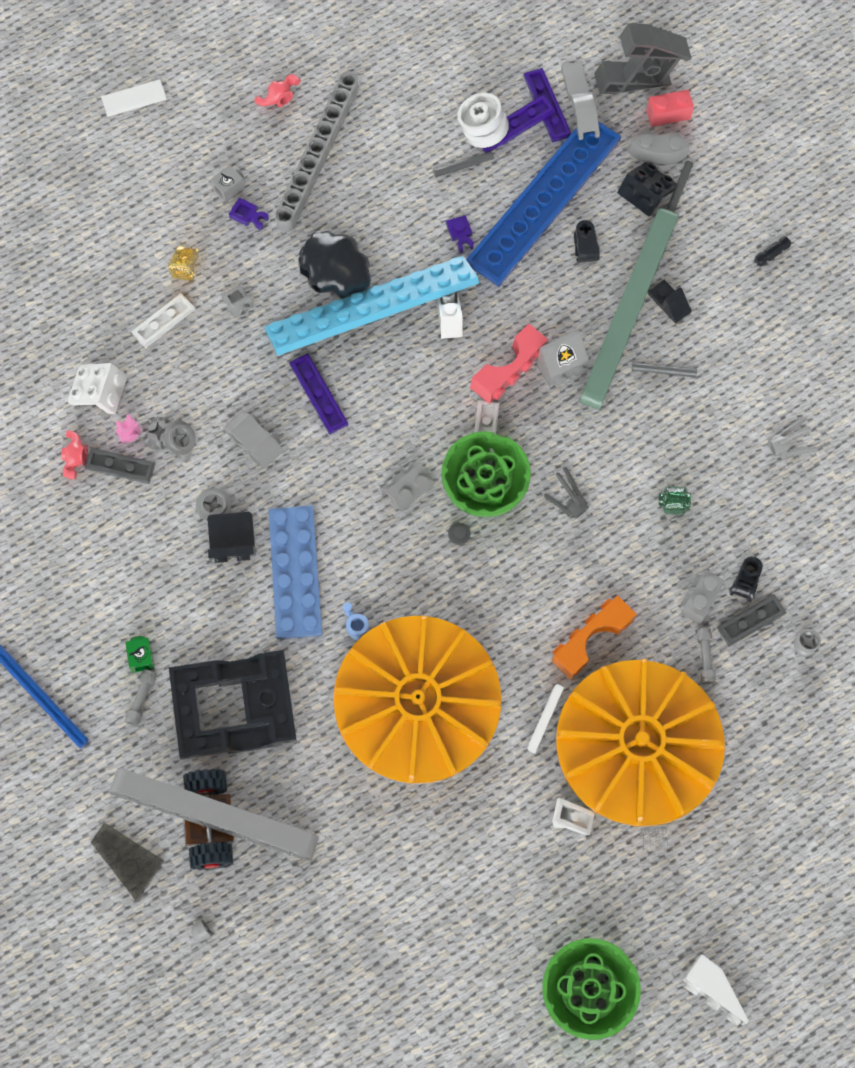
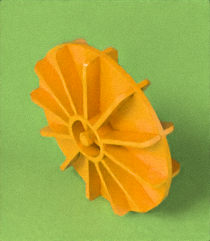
[333,615,502,784]
[556,659,725,827]

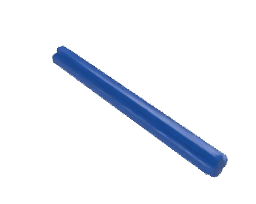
[0,645,89,748]

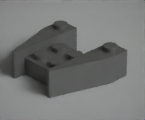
[594,23,692,94]

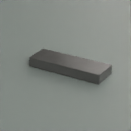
[85,448,155,484]
[717,594,787,647]

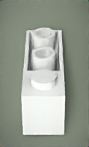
[437,291,463,339]
[682,955,749,1026]

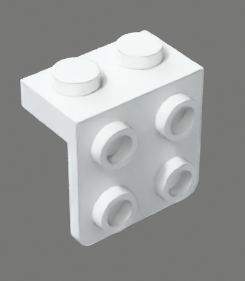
[68,363,128,414]

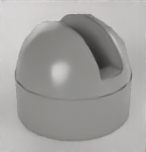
[191,919,212,941]

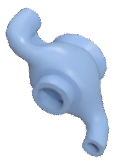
[343,602,370,641]

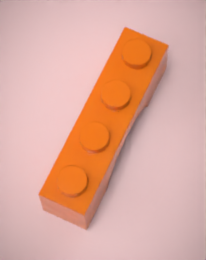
[552,595,637,680]

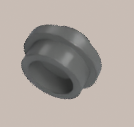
[448,523,471,545]

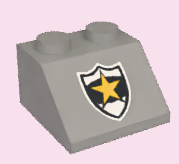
[537,330,589,386]

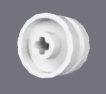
[457,93,509,148]

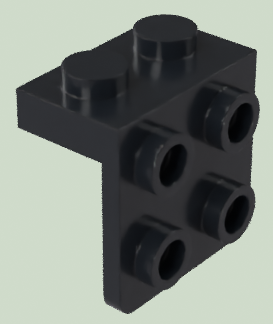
[617,162,677,217]
[207,512,256,563]

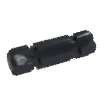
[754,236,791,267]

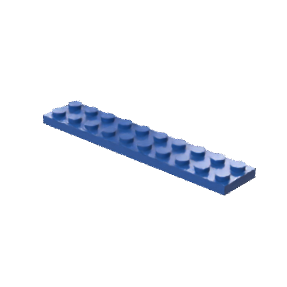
[466,121,621,287]

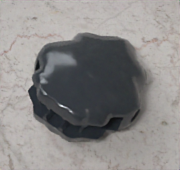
[298,231,371,297]

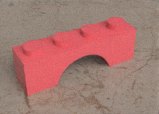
[470,324,549,404]

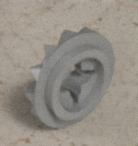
[141,416,177,450]
[162,420,195,456]
[196,488,231,522]

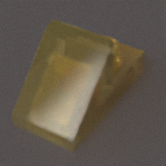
[168,247,199,281]

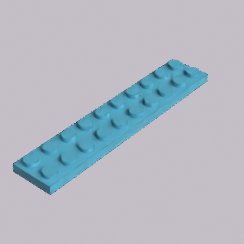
[264,256,479,356]

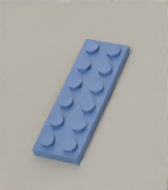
[269,506,322,639]

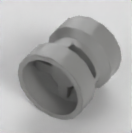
[794,629,821,656]

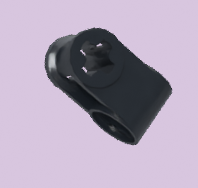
[574,220,600,263]
[729,556,763,603]

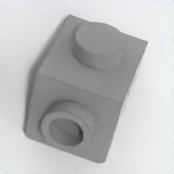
[221,284,253,318]

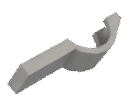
[561,62,600,140]

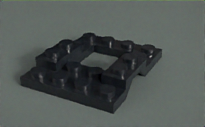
[169,650,297,760]

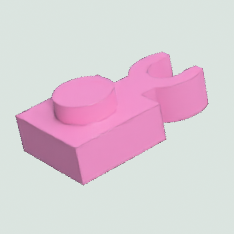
[115,414,141,444]

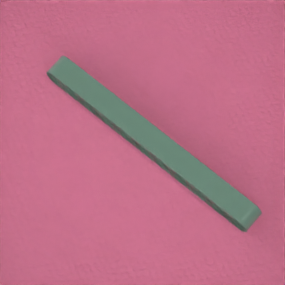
[579,207,679,410]

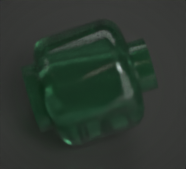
[659,486,691,515]

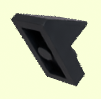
[648,279,692,324]

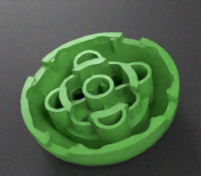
[441,431,531,517]
[542,938,641,1040]

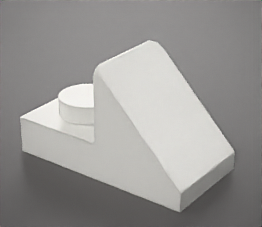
[552,798,595,835]

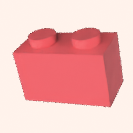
[646,89,694,127]

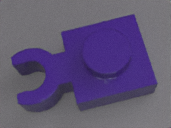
[229,198,269,230]
[446,215,474,253]

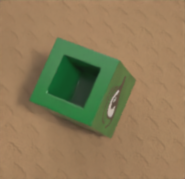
[125,636,155,673]

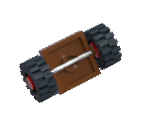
[183,769,234,870]

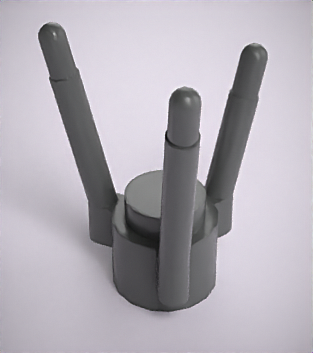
[544,467,589,518]

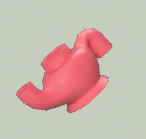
[254,74,301,107]
[61,430,88,479]

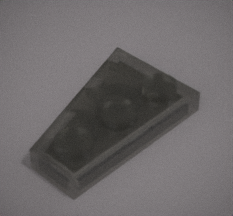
[90,822,164,902]

